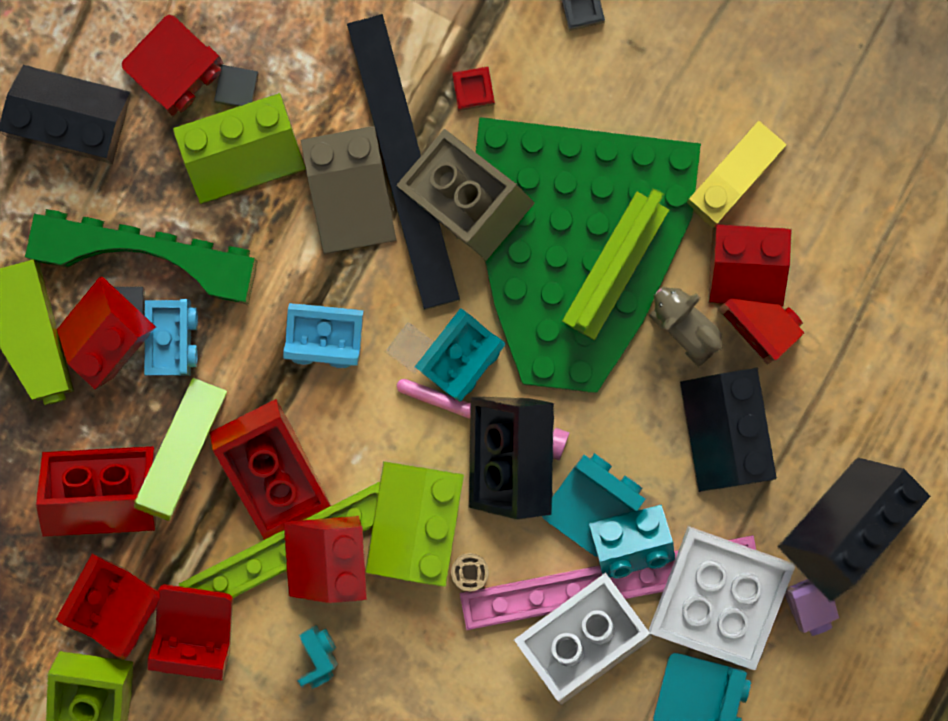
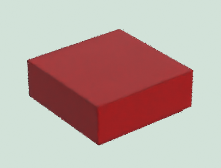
[452,66,495,111]

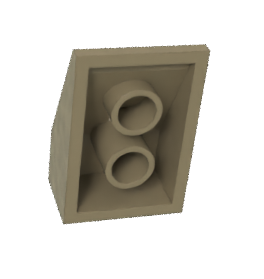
[301,126,397,254]
[396,129,535,260]

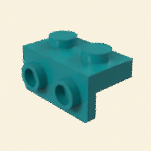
[415,308,505,402]
[589,504,676,578]
[297,625,338,689]

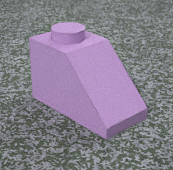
[785,579,839,636]

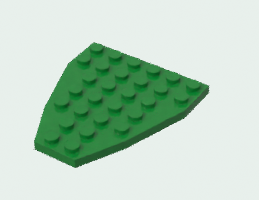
[475,117,701,393]

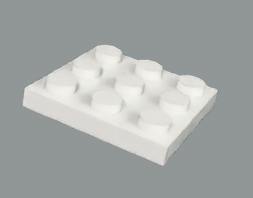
[648,526,795,670]

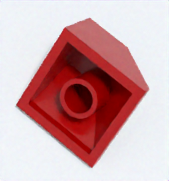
[718,299,805,364]

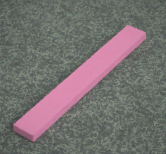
[460,535,756,630]

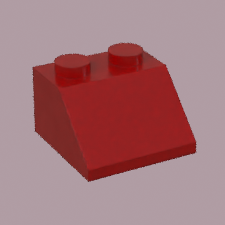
[708,224,792,307]
[57,276,156,390]
[284,516,367,603]

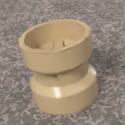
[451,553,489,592]

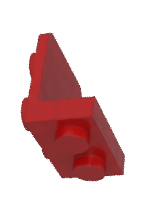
[121,15,224,116]
[56,553,160,659]
[147,585,233,681]

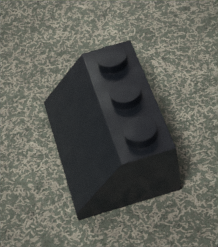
[0,65,131,164]
[680,367,777,492]
[469,396,554,520]

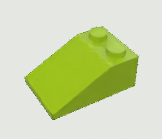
[46,651,133,721]

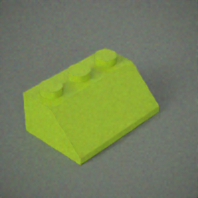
[173,93,306,204]
[365,461,464,587]

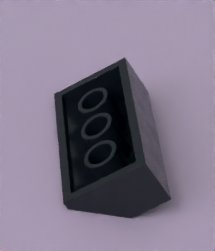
[777,457,931,602]

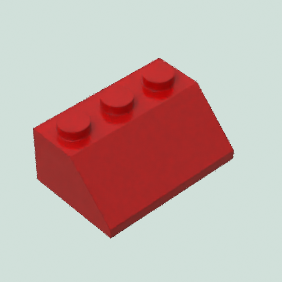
[36,446,156,537]

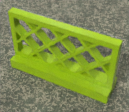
[562,189,669,340]

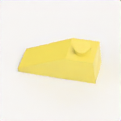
[686,121,787,228]

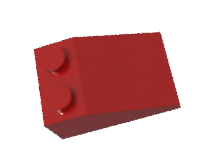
[210,399,331,540]

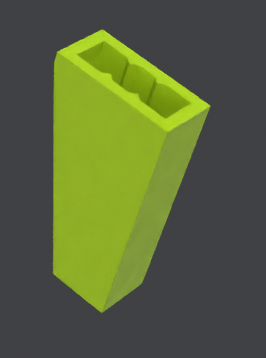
[0,259,74,406]

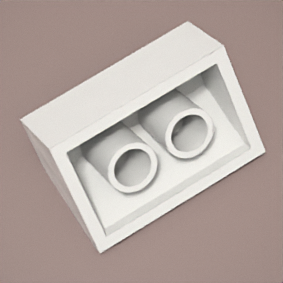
[514,573,652,705]

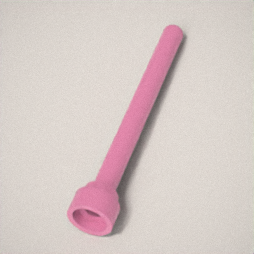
[397,379,570,460]

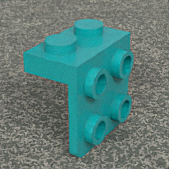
[542,453,646,557]
[653,653,751,721]

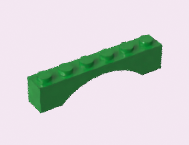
[25,209,258,305]

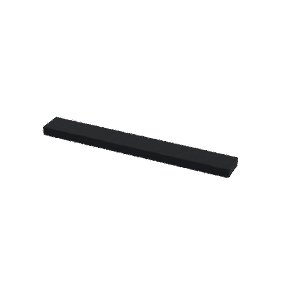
[347,14,460,310]

